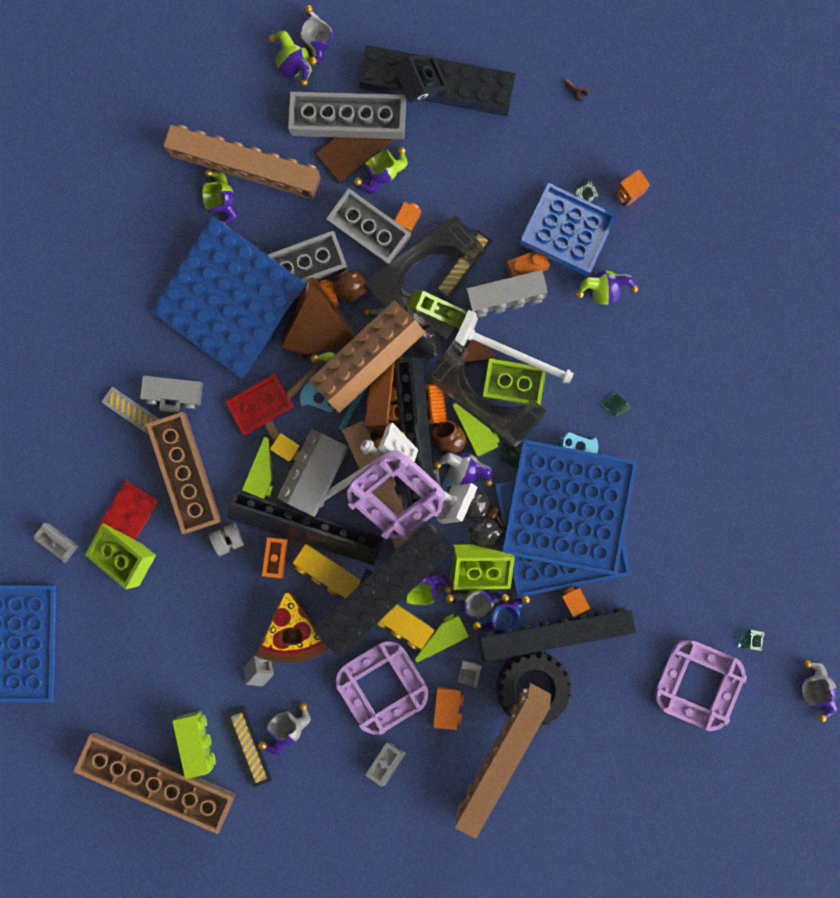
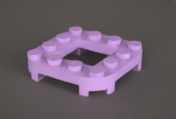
[347,450,445,541]
[655,640,747,731]
[336,641,428,735]

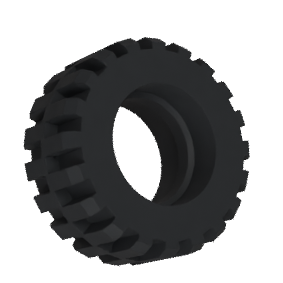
[496,651,572,726]

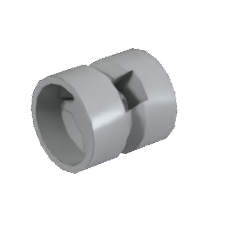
[209,523,244,557]

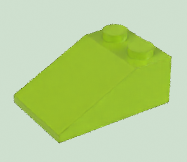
[85,524,156,589]
[450,544,515,590]

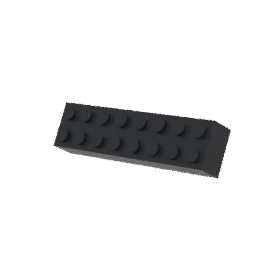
[359,45,516,116]
[313,520,455,658]

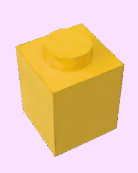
[270,433,301,463]

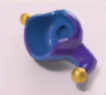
[473,595,530,633]

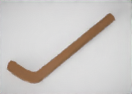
[265,360,326,440]

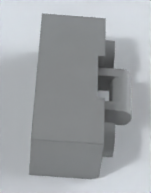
[140,376,203,413]

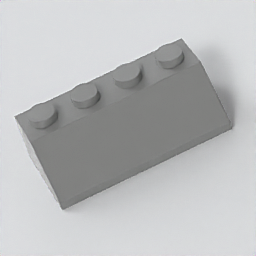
[326,188,411,264]
[277,429,349,517]

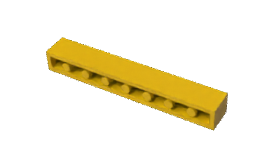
[293,544,434,650]

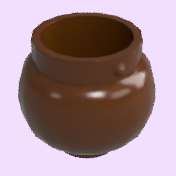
[334,268,368,304]
[433,421,466,454]

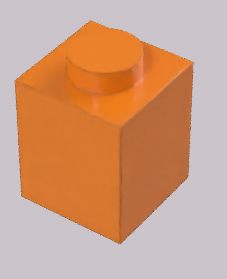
[395,202,421,233]
[561,586,590,617]

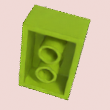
[482,358,546,408]
[172,711,216,779]

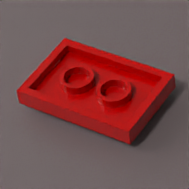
[225,374,295,436]
[96,481,160,540]

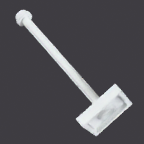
[453,310,574,384]
[320,423,418,508]
[360,439,477,524]

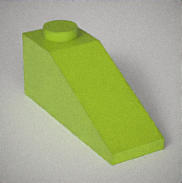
[407,289,468,329]
[452,403,500,457]
[242,437,274,499]
[415,614,469,663]

